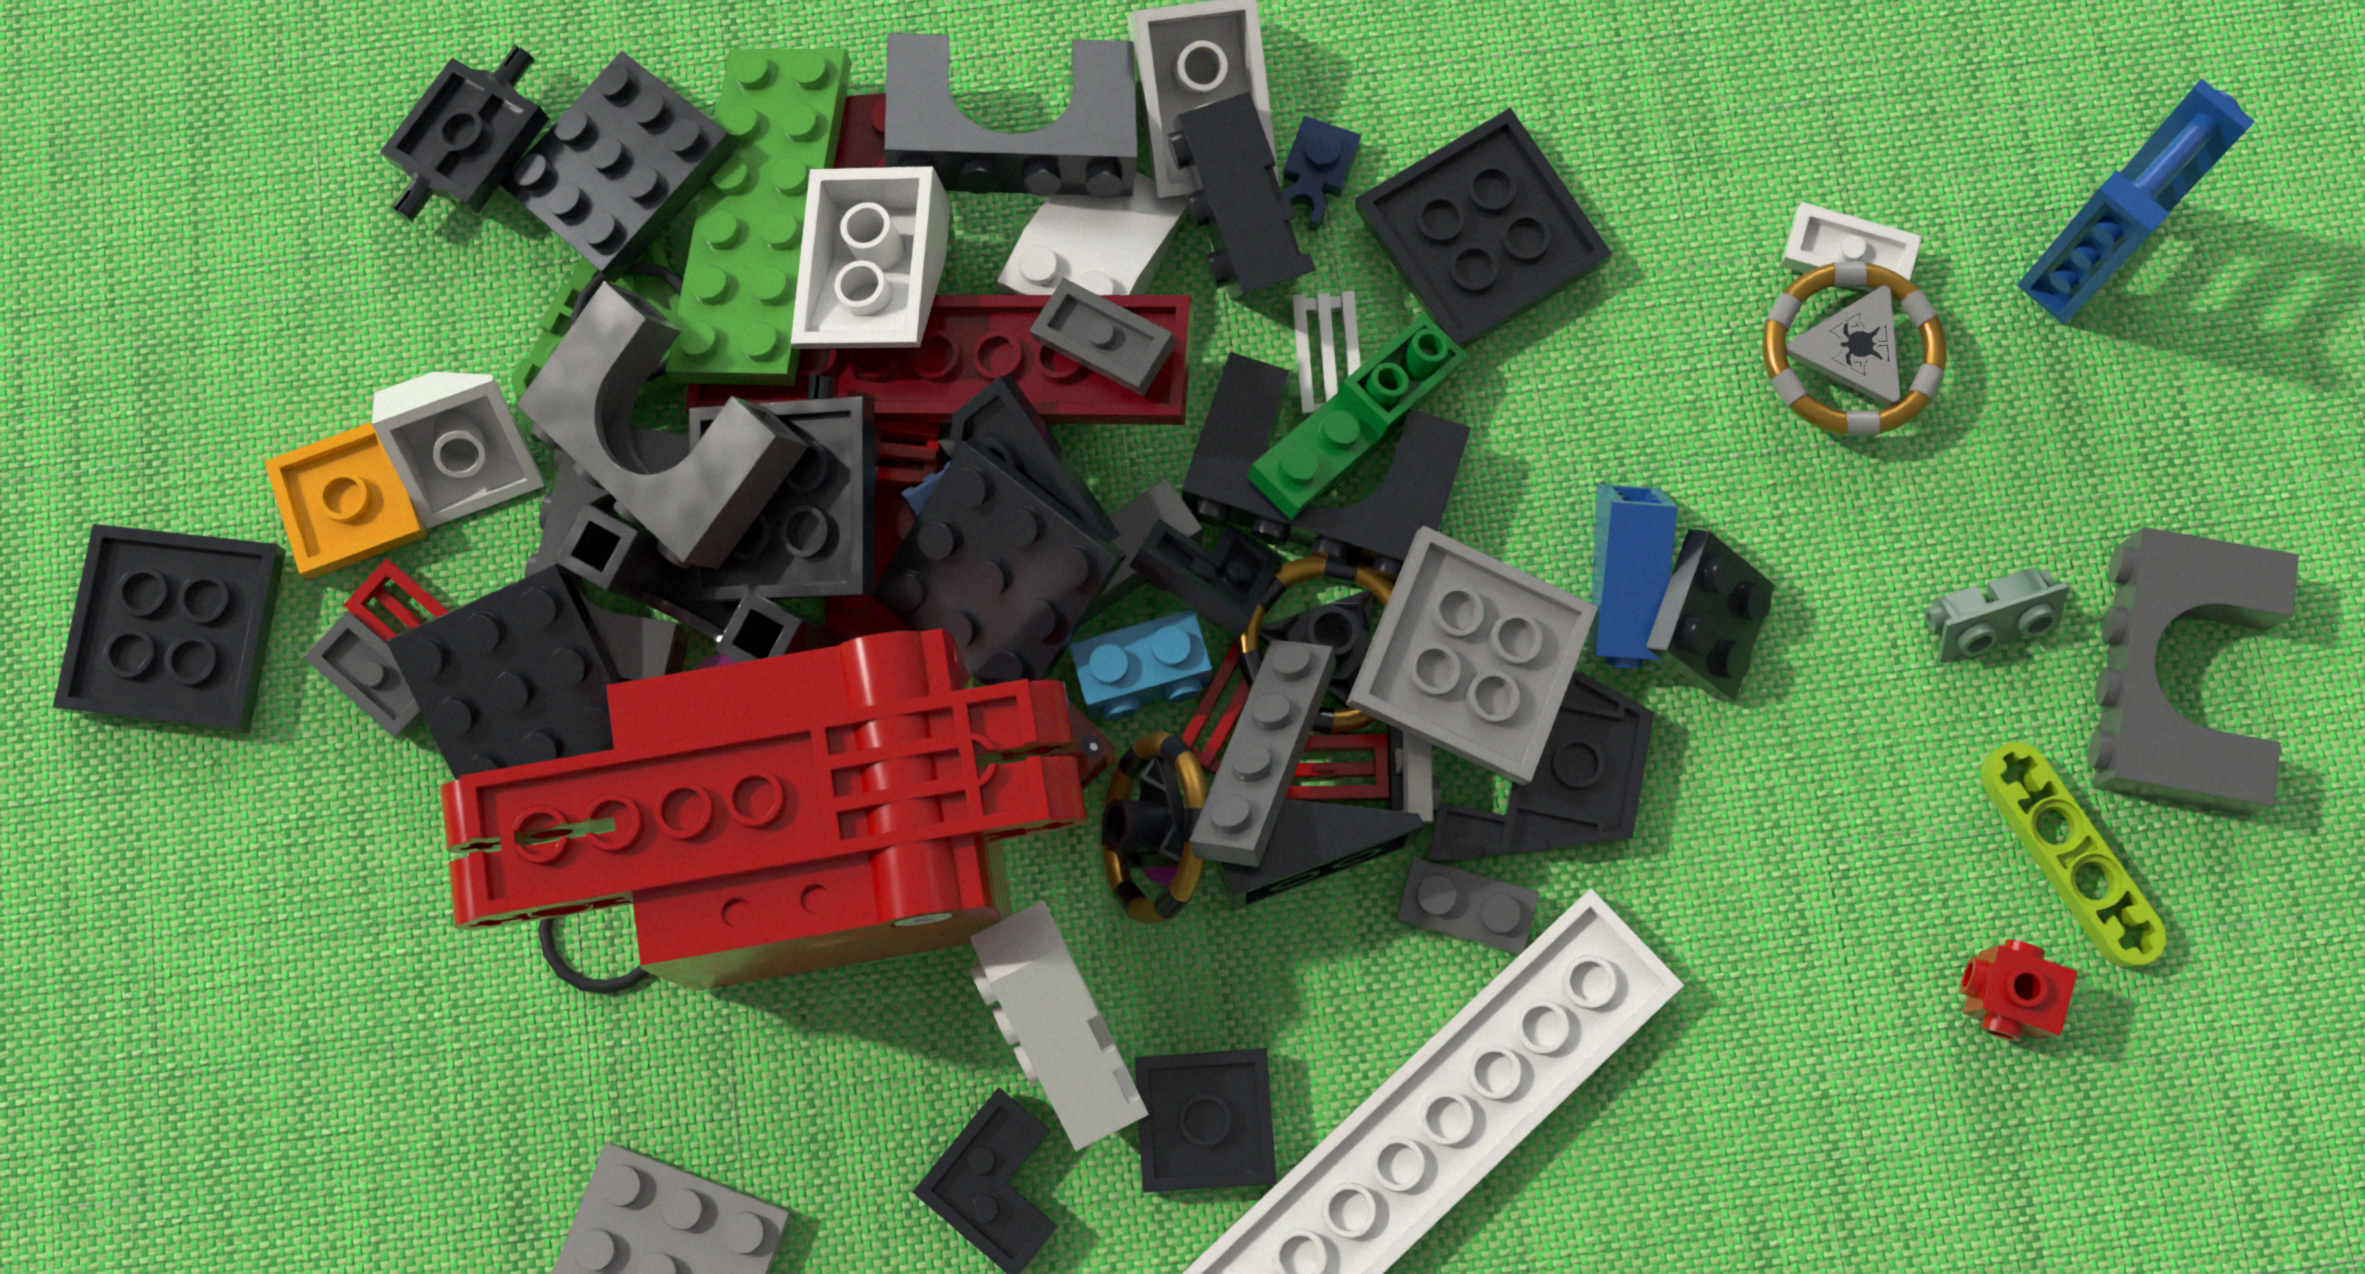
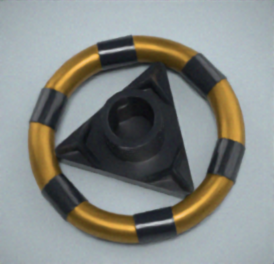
[1236,556,1395,734]
[1101,732,1208,925]

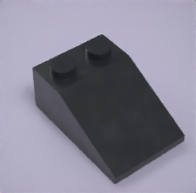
[1215,799,1424,911]

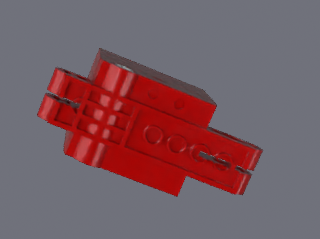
[440,628,1087,991]

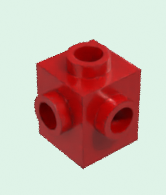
[1960,939,2078,1042]

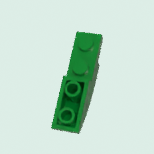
[1246,314,1469,520]

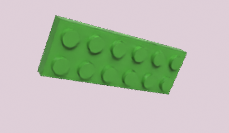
[665,48,852,386]

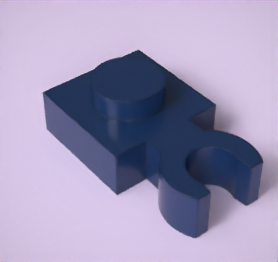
[1282,115,1361,231]

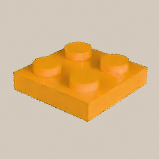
[264,422,427,580]

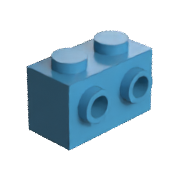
[1069,608,1212,721]

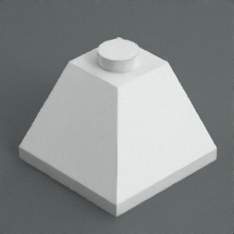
[372,372,545,529]

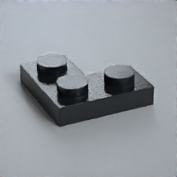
[1129,518,1282,637]
[912,1087,1059,1274]

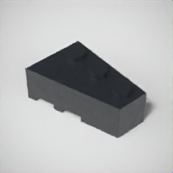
[1167,92,1316,298]

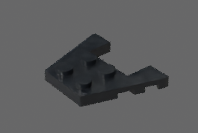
[1427,671,1654,864]

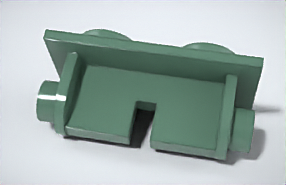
[1924,567,2069,662]

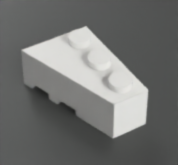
[969,900,1149,1151]

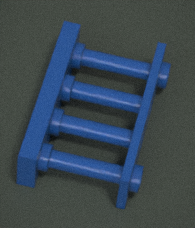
[2016,79,2255,325]

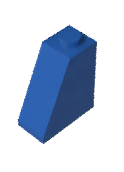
[1589,483,1678,668]

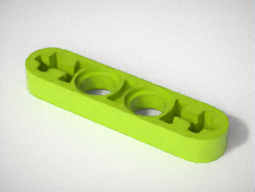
[1980,742,2166,968]

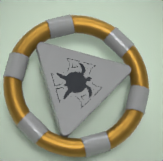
[1762,261,1947,436]

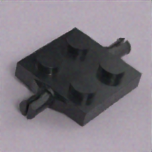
[380,45,550,224]

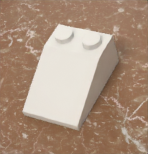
[1127,0,1279,198]
[791,166,951,349]
[997,172,1189,295]

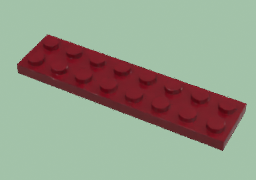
[684,295,1194,425]

